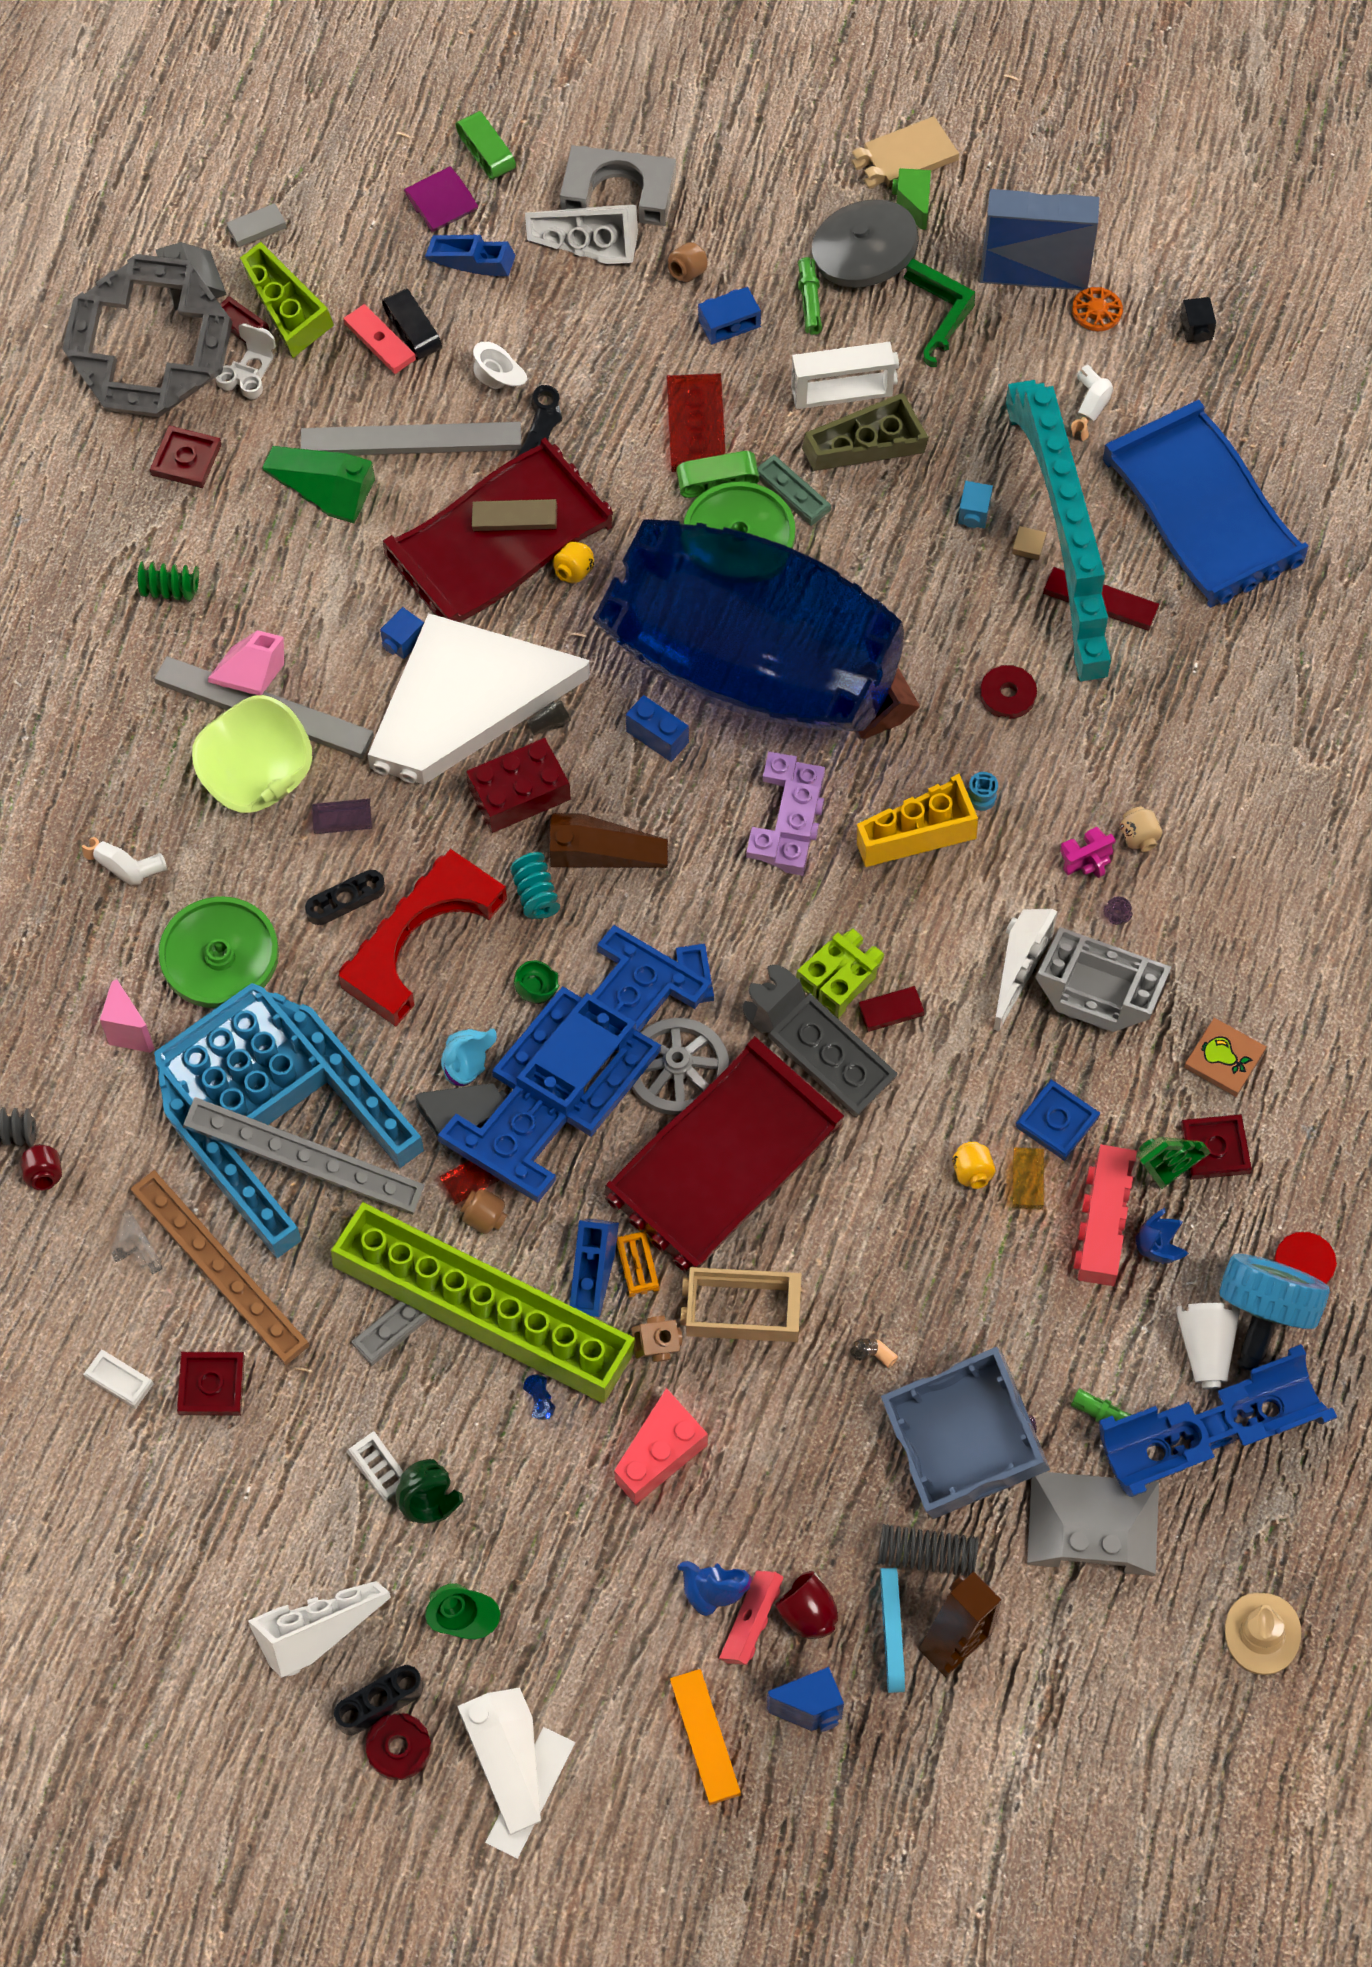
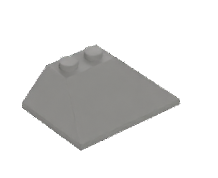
[1036,927,1171,1032]
[1027,1472,1159,1576]

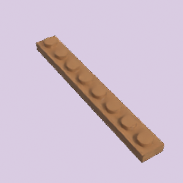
[130,1170,309,1366]

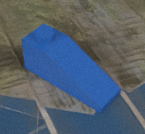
[570,1218,619,1317]

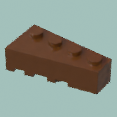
[919,1571,1002,1678]

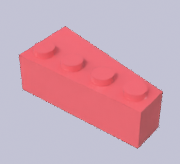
[1073,1144,1137,1287]

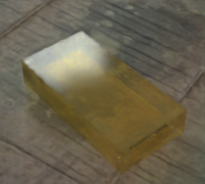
[1012,1147,1044,1210]

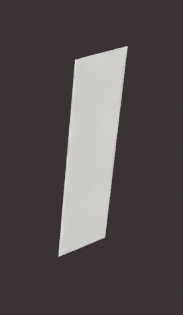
[485,1727,575,1859]

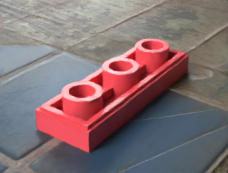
[343,304,416,374]
[719,1571,783,1665]

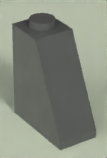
[415,1083,507,1154]

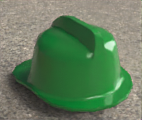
[425,1583,501,1640]

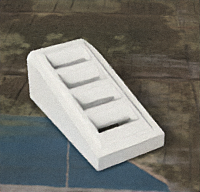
[347,1431,403,1501]

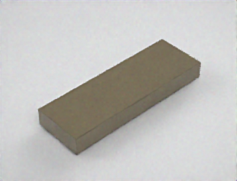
[472,499,557,531]

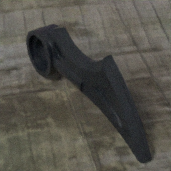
[515,385,562,458]

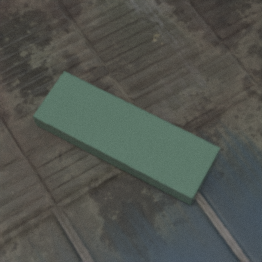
[757,454,831,526]

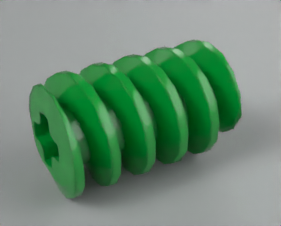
[137,561,199,602]

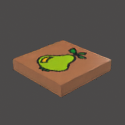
[1184,1018,1267,1097]

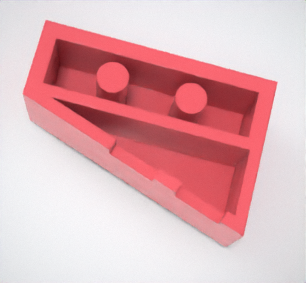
[614,1388,708,1505]

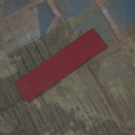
[1043,567,1160,631]

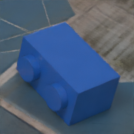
[698,286,761,345]
[626,695,689,762]

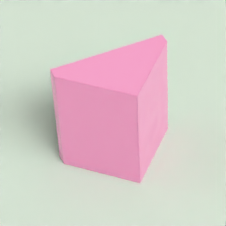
[100,979,155,1053]

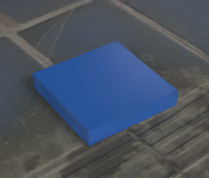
[1015,1079,1100,1161]

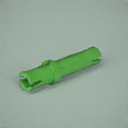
[798,257,822,335]

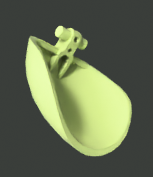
[192,695,312,813]

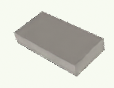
[226,203,287,247]

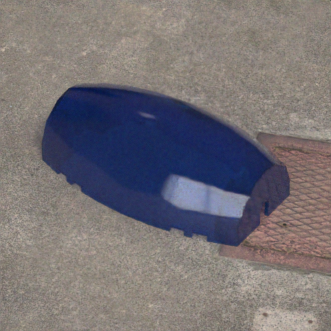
[593,519,904,731]

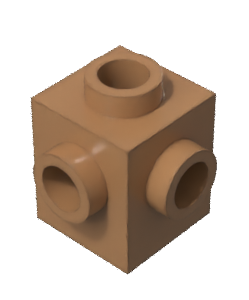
[631,1316,682,1362]

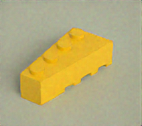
[857,773,978,867]

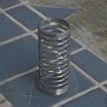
[878,1523,979,1576]

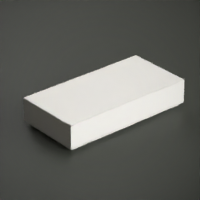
[83,1349,154,1409]

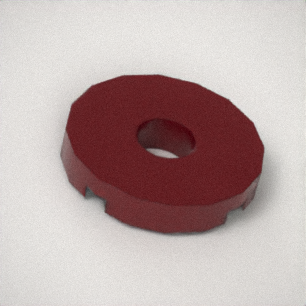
[980,665,1037,719]
[366,1713,431,1780]

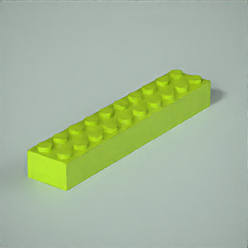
[331,1202,635,1404]

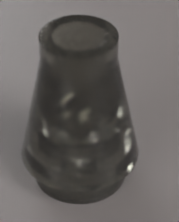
[527,700,571,736]

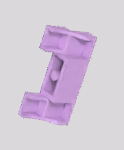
[746,751,825,876]

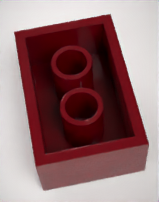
[466,738,571,833]

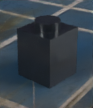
[1180,297,1216,343]

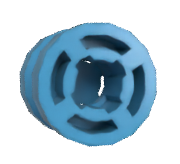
[968,772,998,811]

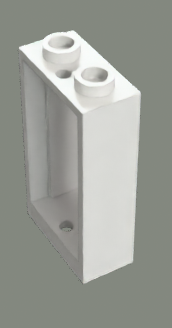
[791,342,899,409]

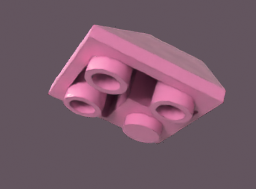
[208,630,284,695]

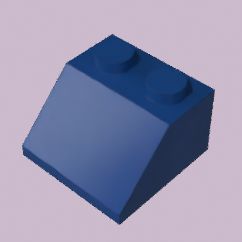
[767,1667,844,1732]

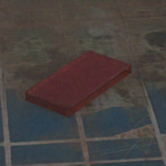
[667,373,726,472]

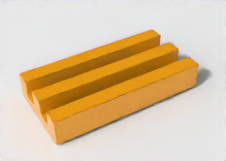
[616,1231,660,1297]

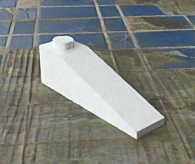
[994,909,1058,1031]
[457,1688,541,1835]

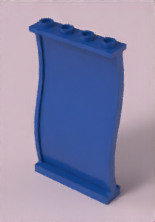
[1103,399,1309,608]

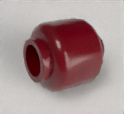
[20,1144,62,1191]

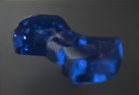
[523,1374,556,1420]

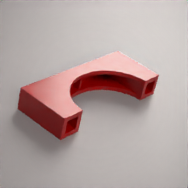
[338,848,507,1027]

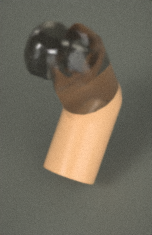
[850,1338,898,1368]

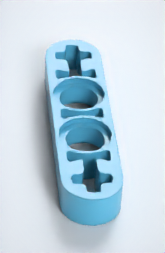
[880,1567,905,1693]

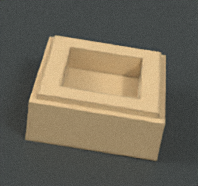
[1012,526,1047,560]

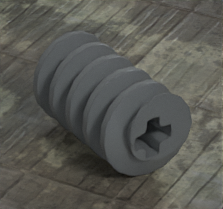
[0,1107,36,1147]

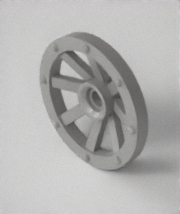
[631,1018,729,1115]

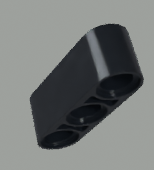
[382,288,442,360]
[334,1665,423,1735]

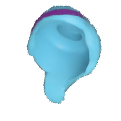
[441,1029,497,1086]

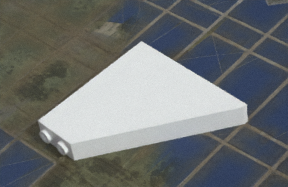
[368,613,590,785]

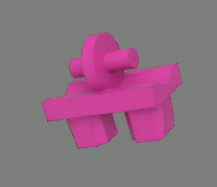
[1060,827,1116,878]

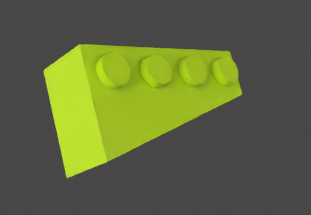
[240,241,334,358]

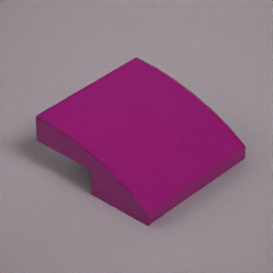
[404,166,479,233]

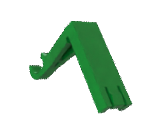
[904,258,975,367]

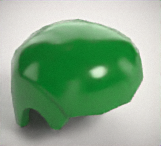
[514,960,560,1004]

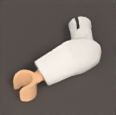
[1071,365,1113,441]
[82,837,167,885]

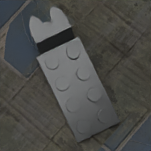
[743,965,898,1118]

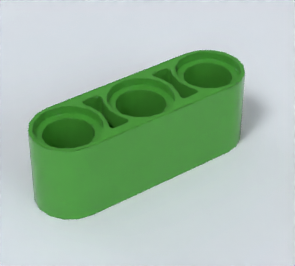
[455,111,516,180]
[676,451,759,498]

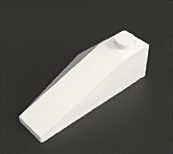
[525,205,638,264]
[248,1581,391,1678]

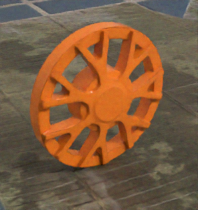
[1072,287,1123,331]

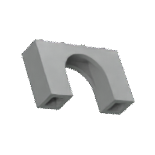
[560,145,676,226]

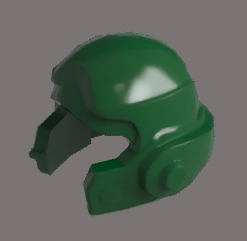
[395,1459,463,1524]

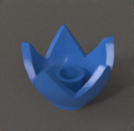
[1136,1208,1189,1264]

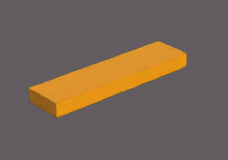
[670,1669,741,1806]

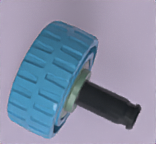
[1219,1253,1330,1371]

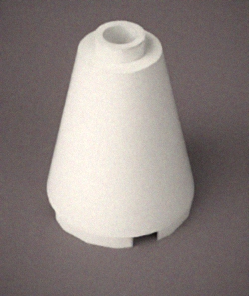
[1176,1303,1240,1389]

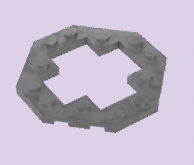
[62,254,232,418]

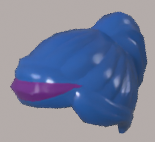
[677,1561,752,1616]

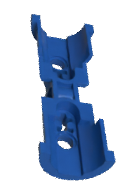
[1099,1344,1337,1497]

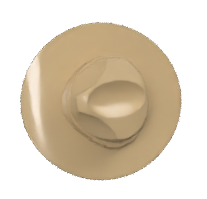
[1225,1593,1301,1675]

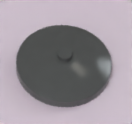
[812,199,919,287]

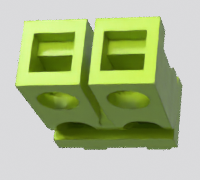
[796,928,884,1019]

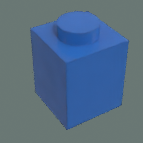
[380,607,424,659]

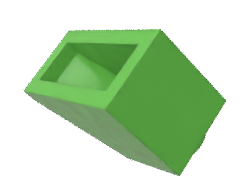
[892,168,931,230]

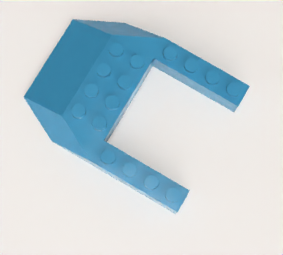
[154,983,424,1259]

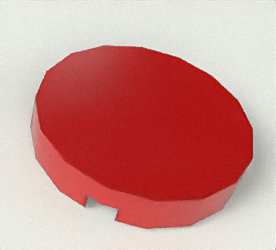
[1273,1232,1337,1284]

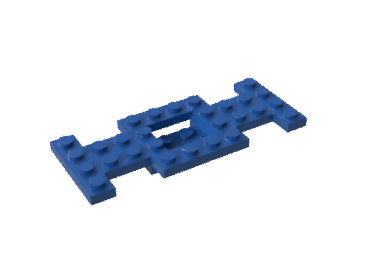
[438,925,712,1203]

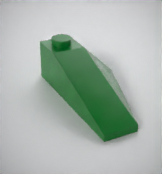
[262,446,375,524]
[1136,1137,1210,1189]

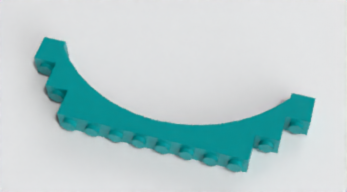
[1006,380,1111,682]

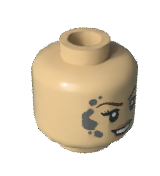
[1119,806,1163,852]

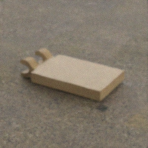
[852,116,959,189]

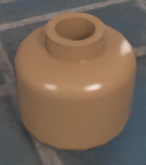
[668,242,708,282]
[460,1189,507,1234]

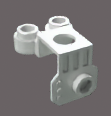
[216,323,276,399]

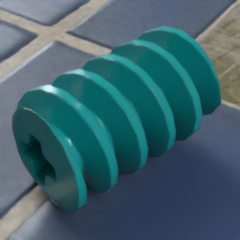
[510,852,561,919]

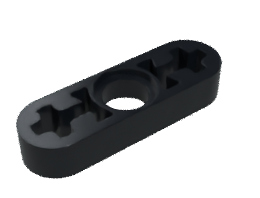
[305,870,385,925]

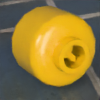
[553,542,594,584]
[952,1141,996,1189]

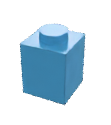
[958,481,993,528]

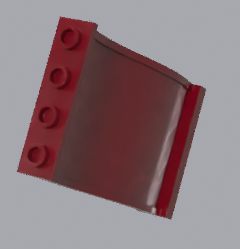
[383,437,613,622]
[604,1036,844,1272]

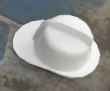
[473,342,527,389]

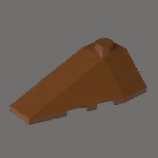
[550,813,668,868]

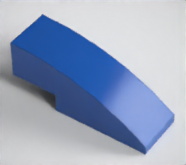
[425,235,516,277]

